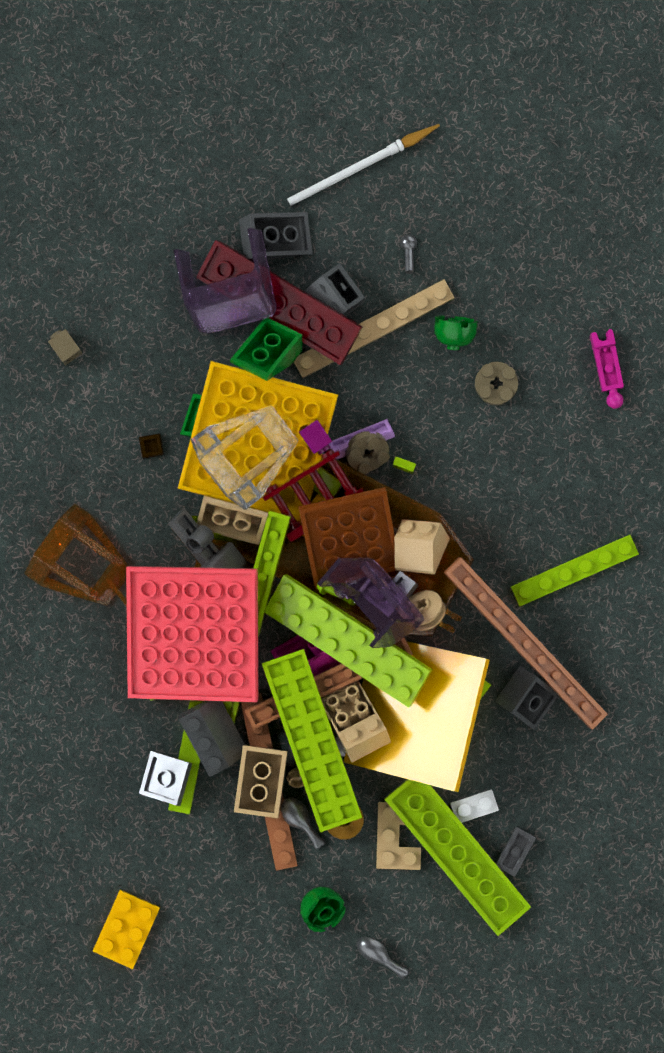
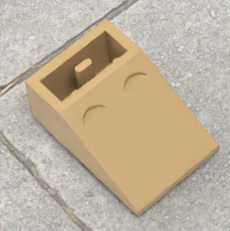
[321,681,391,762]

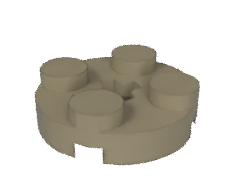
[475,362,518,405]
[345,431,390,474]

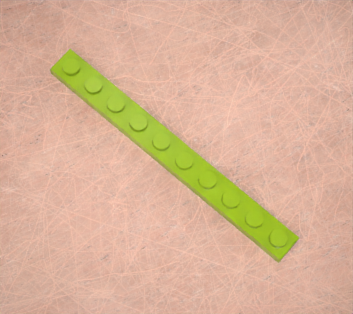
[223,510,291,724]

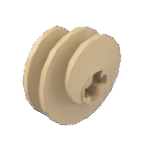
[404,590,446,631]

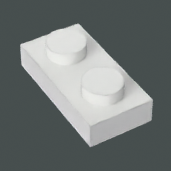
[450,789,499,823]

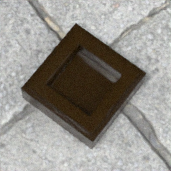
[139,433,164,459]

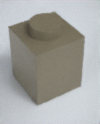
[48,329,83,366]

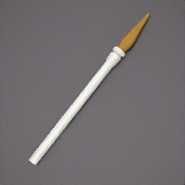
[287,124,440,206]

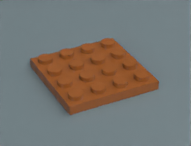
[298,487,396,589]

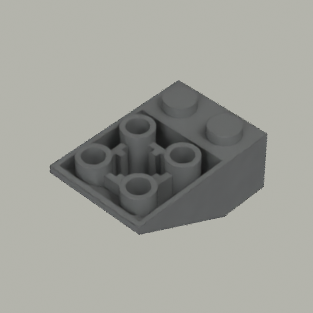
[304,263,365,316]

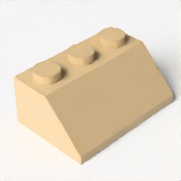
[197,496,268,545]

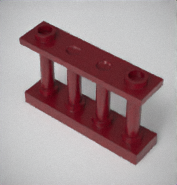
[263,449,365,542]

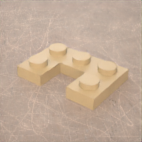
[376,802,421,870]

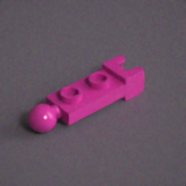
[590,329,624,409]

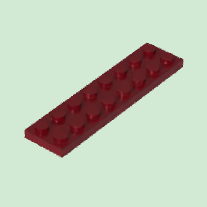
[196,240,363,365]

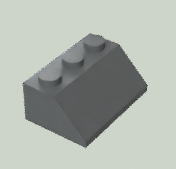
[179,701,245,777]

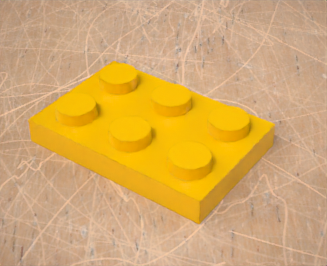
[93,889,160,969]

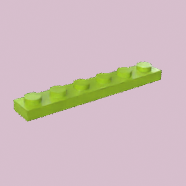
[511,535,639,607]

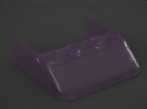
[174,228,276,334]

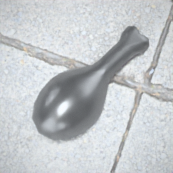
[281,797,325,850]
[357,936,409,979]

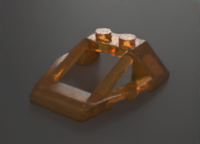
[24,504,129,606]

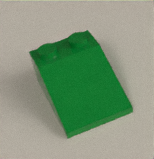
[230,317,302,381]

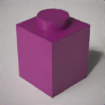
[299,420,332,455]

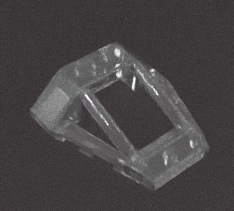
[191,406,299,510]

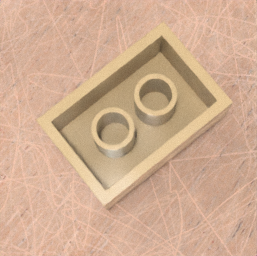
[234,745,288,818]

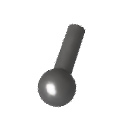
[400,235,417,274]

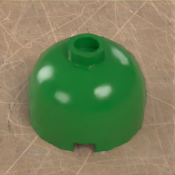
[434,315,478,350]
[300,886,346,932]

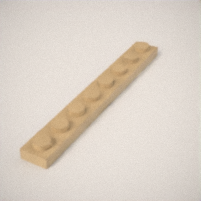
[294,279,454,379]

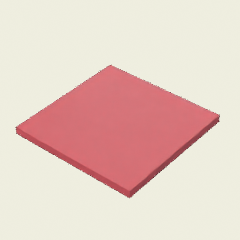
[126,566,258,702]

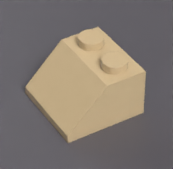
[394,519,450,574]

